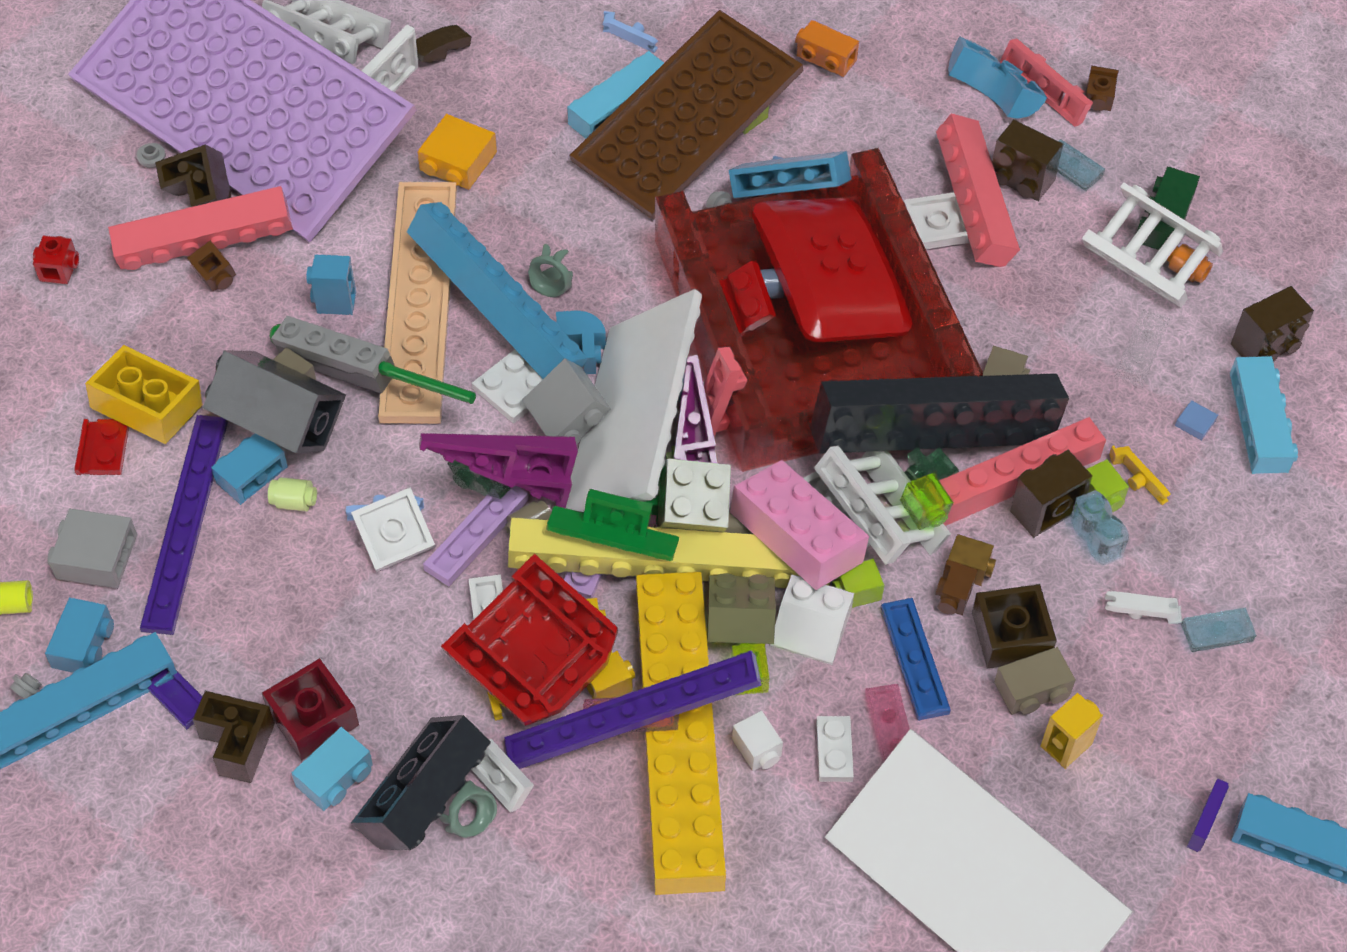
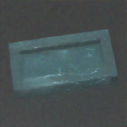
[1057,139,1105,191]
[1181,607,1257,652]

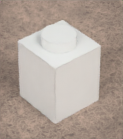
[732,711,783,771]

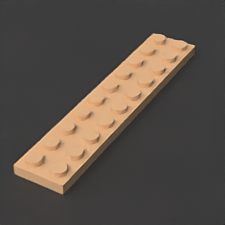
[378,182,457,424]

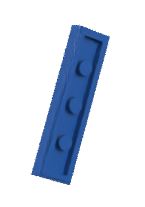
[881,598,951,721]

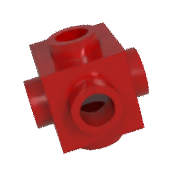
[33,235,79,284]

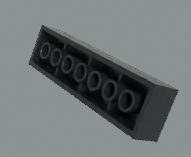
[809,373,1069,454]

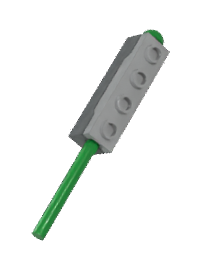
[269,316,476,404]

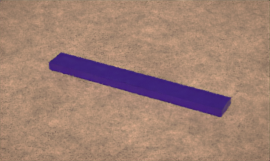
[140,415,228,635]
[504,651,762,769]

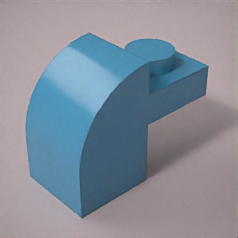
[556,310,606,375]

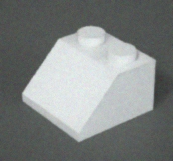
[770,574,854,665]

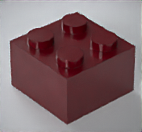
[262,658,359,761]

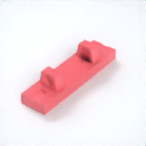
[1000,38,1093,127]
[704,347,747,437]

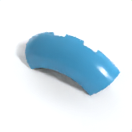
[948,36,1047,119]

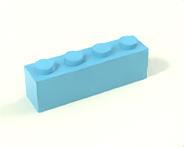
[567,51,664,138]
[1230,356,1298,474]

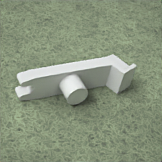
[1105,591,1182,624]

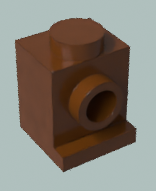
[1085,65,1119,111]
[187,240,237,292]
[935,559,978,616]

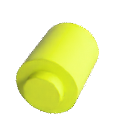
[0,580,33,615]

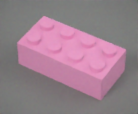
[730,460,869,590]

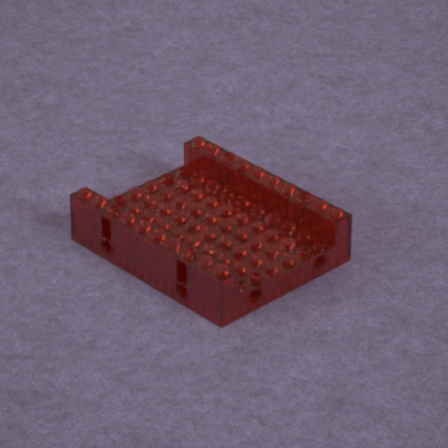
[655,148,983,472]

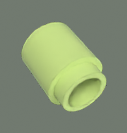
[268,477,317,512]

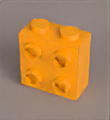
[417,114,497,190]

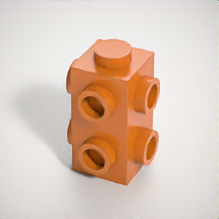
[795,20,859,77]

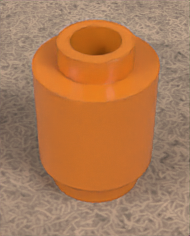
[1167,243,1213,284]

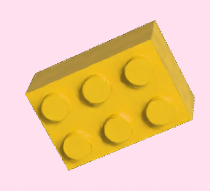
[85,345,203,444]

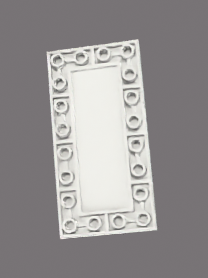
[566,289,702,513]
[825,729,1134,952]

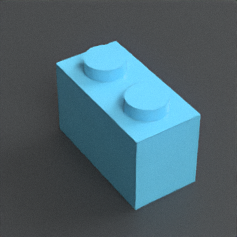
[291,727,373,811]

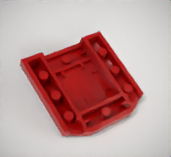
[441,553,618,726]

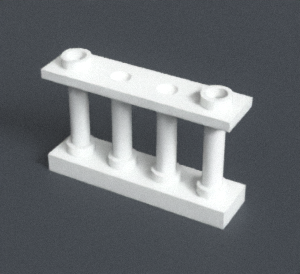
[262,0,391,64]
[1082,182,1223,308]
[814,446,951,565]

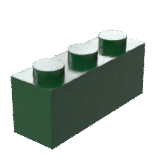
[1137,166,1200,250]

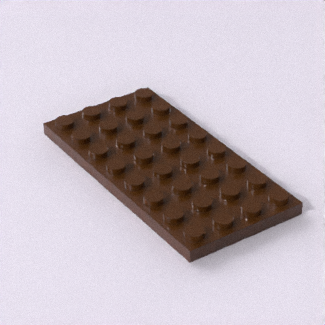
[569,10,804,220]

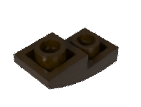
[416,24,472,63]

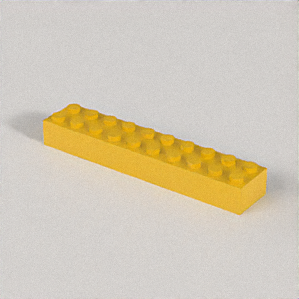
[636,572,726,895]

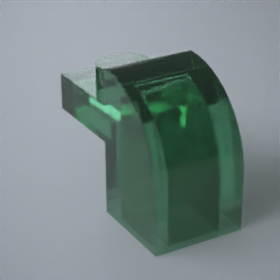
[904,447,959,499]

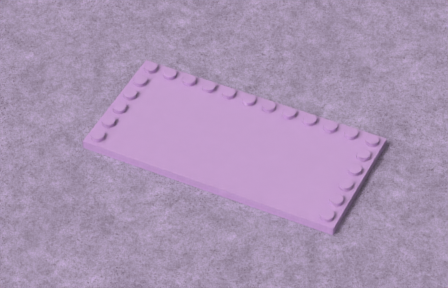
[68,0,417,242]

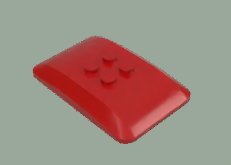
[752,198,913,342]

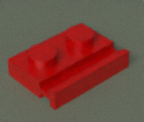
[717,261,776,337]
[74,419,129,475]

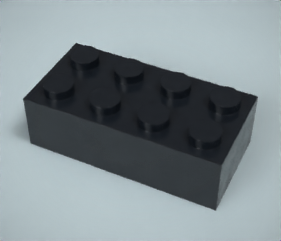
[351,715,491,850]

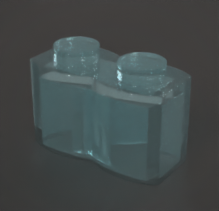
[1071,490,1129,566]

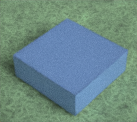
[1175,400,1218,441]

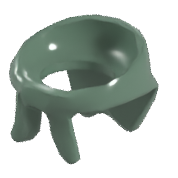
[528,244,573,298]
[439,780,497,838]

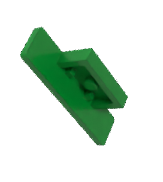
[546,489,679,561]

